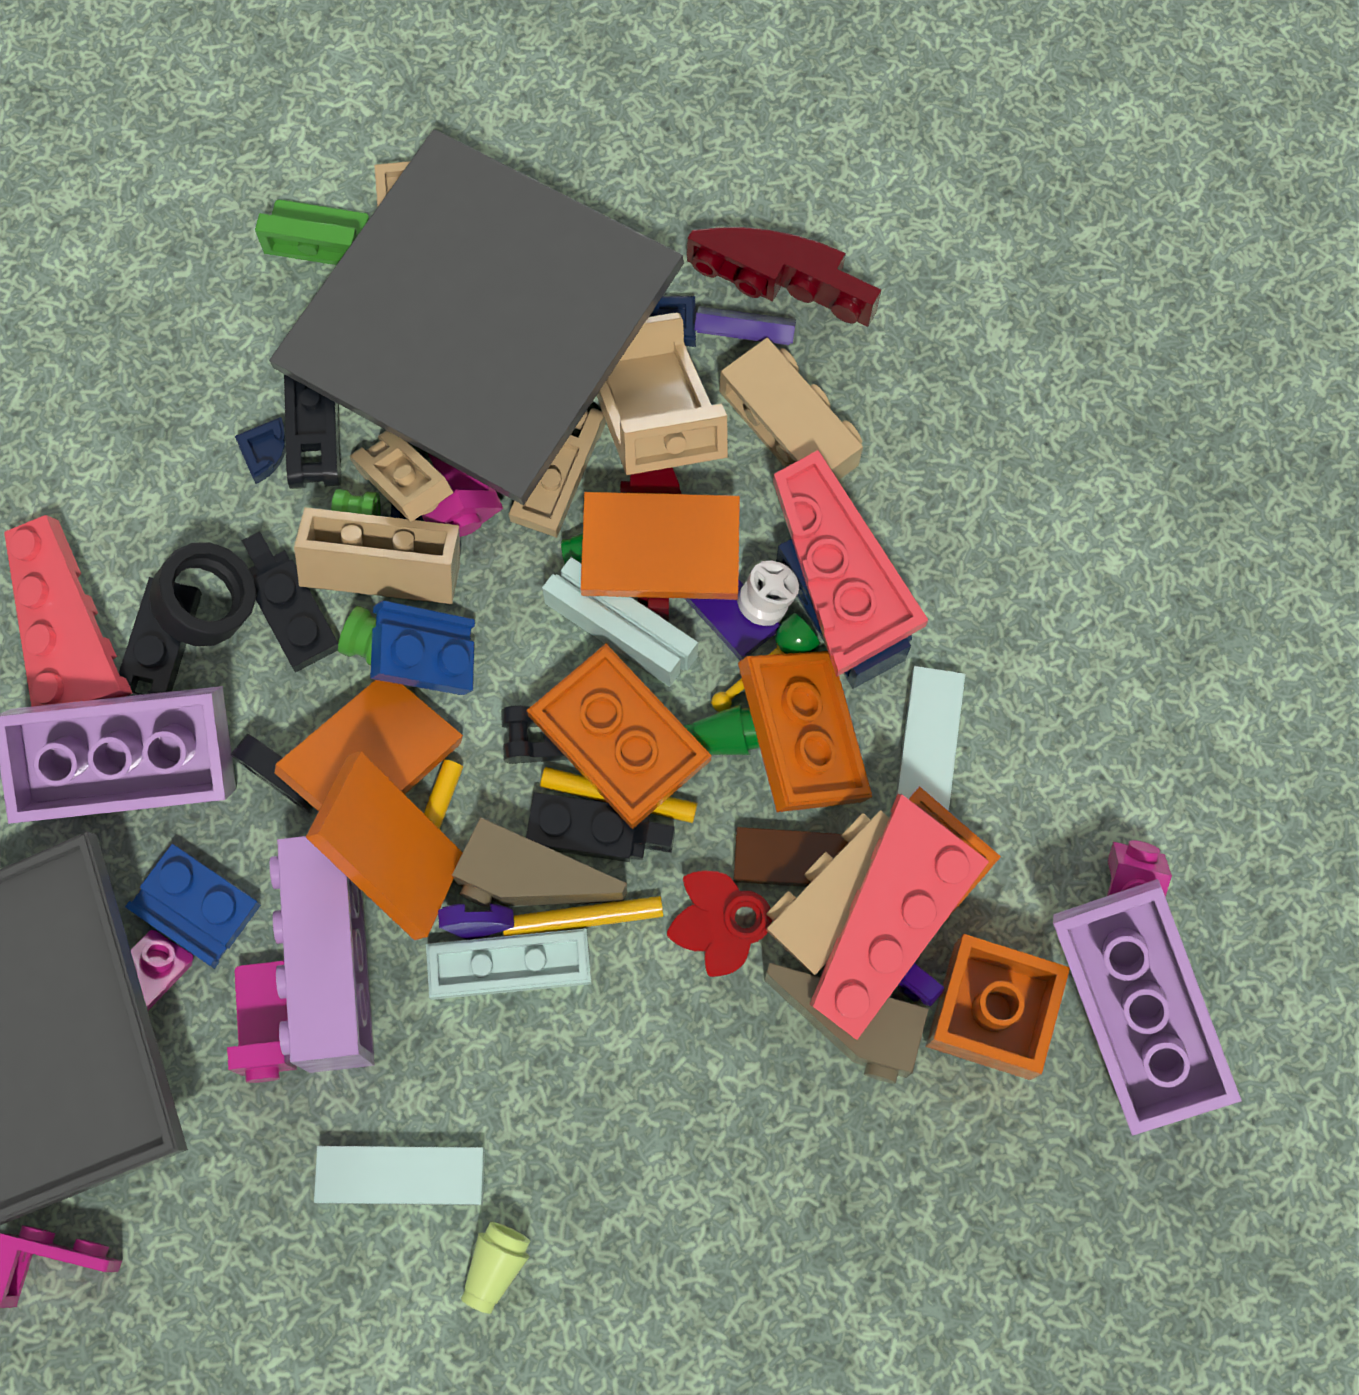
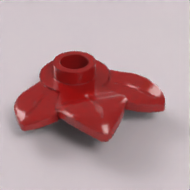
[667,870,772,977]

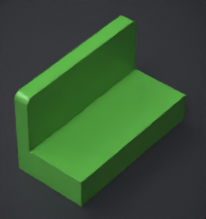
[255,200,369,265]

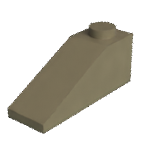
[452,817,628,908]
[764,963,929,1084]

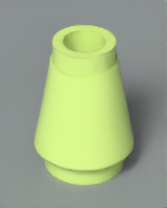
[461,1222,530,1314]

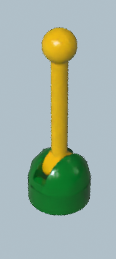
[711,613,820,712]

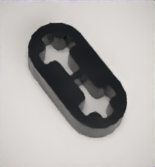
[230,734,314,813]

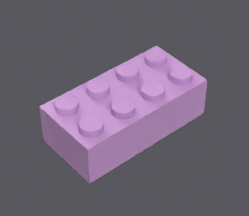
[0,686,236,824]
[270,836,375,1073]
[1053,879,1242,1136]

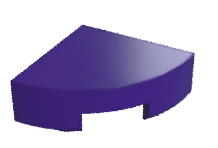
[438,903,514,940]
[897,963,945,1006]

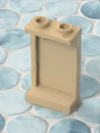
[597,313,728,475]

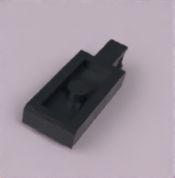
[241,531,338,673]
[526,792,675,862]

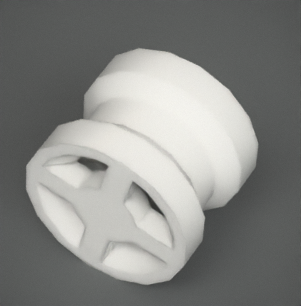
[737,561,799,626]

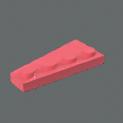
[773,450,928,677]
[4,515,133,707]
[810,794,989,1040]

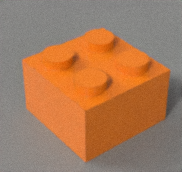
[925,934,1070,1080]

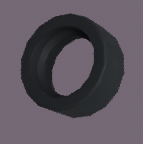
[149,542,257,646]

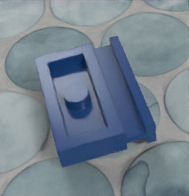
[370,600,475,695]
[125,844,261,969]

